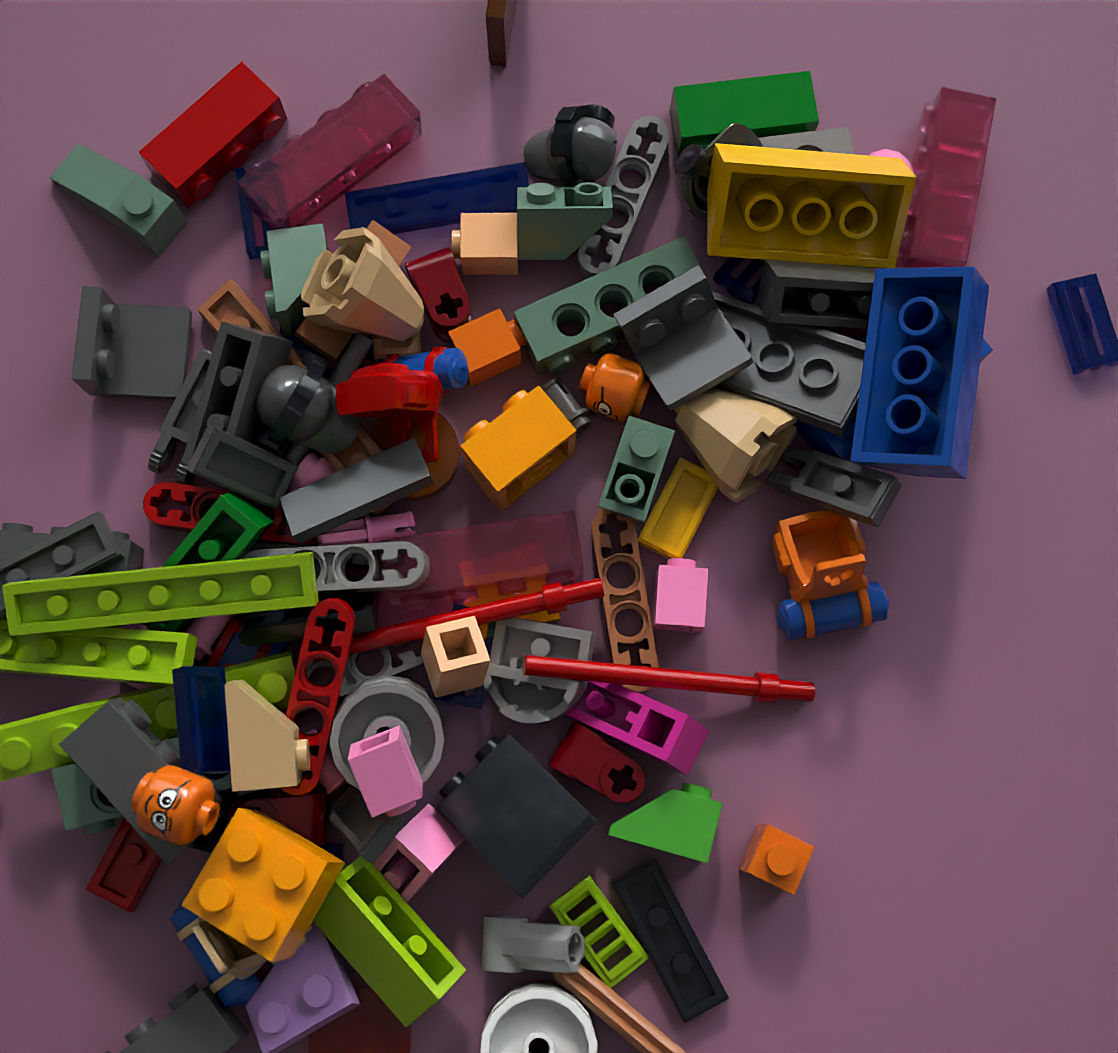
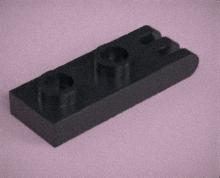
[239,591,379,646]

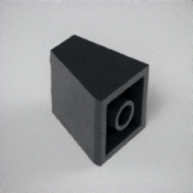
[437,734,597,899]

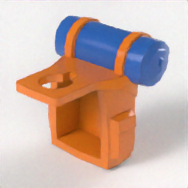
[771,510,889,641]

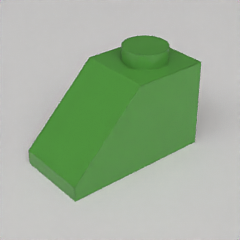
[606,782,723,863]

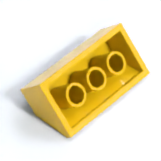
[707,143,916,268]

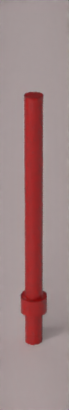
[311,578,605,663]
[522,655,815,703]

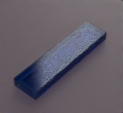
[344,162,530,234]

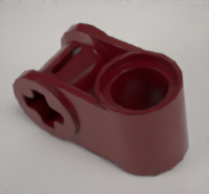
[404,247,473,343]
[548,721,645,803]
[226,790,326,845]

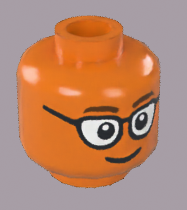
[578,353,652,422]
[131,765,220,846]

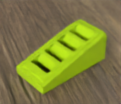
[548,874,649,988]

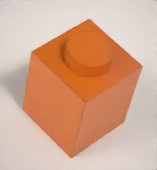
[448,308,525,387]
[739,824,815,895]

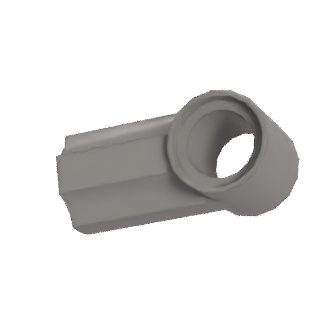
[481,915,584,973]

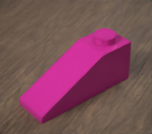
[563,681,709,776]

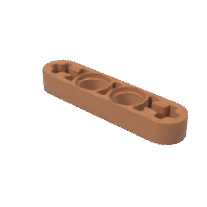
[591,509,659,694]

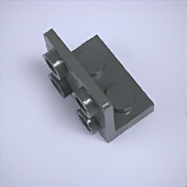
[613,265,753,410]
[71,286,192,400]

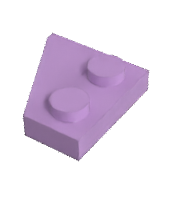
[245,921,360,1053]

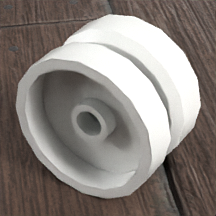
[481,981,597,1053]

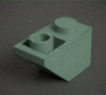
[517,182,613,260]
[260,223,329,337]
[598,416,675,523]

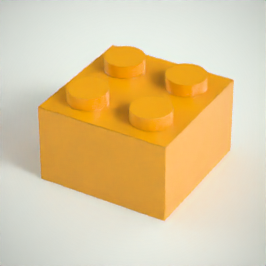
[460,385,577,512]
[182,808,345,962]

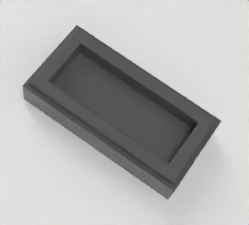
[186,424,299,510]
[326,783,406,864]

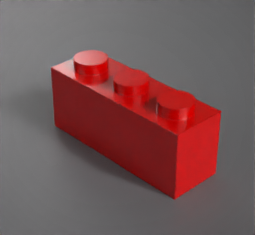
[139,61,287,208]

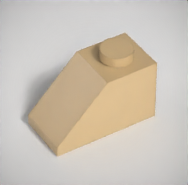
[225,680,310,792]

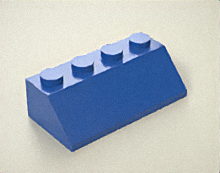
[851,267,989,479]

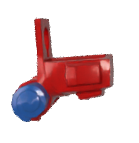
[336,346,469,463]

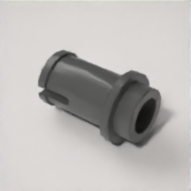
[541,377,593,438]

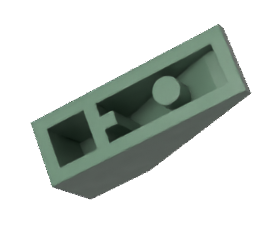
[49,143,187,258]

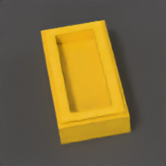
[637,457,718,559]

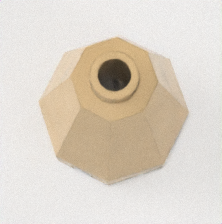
[301,227,424,342]
[675,387,797,503]

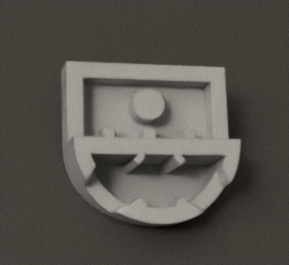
[483,617,596,723]

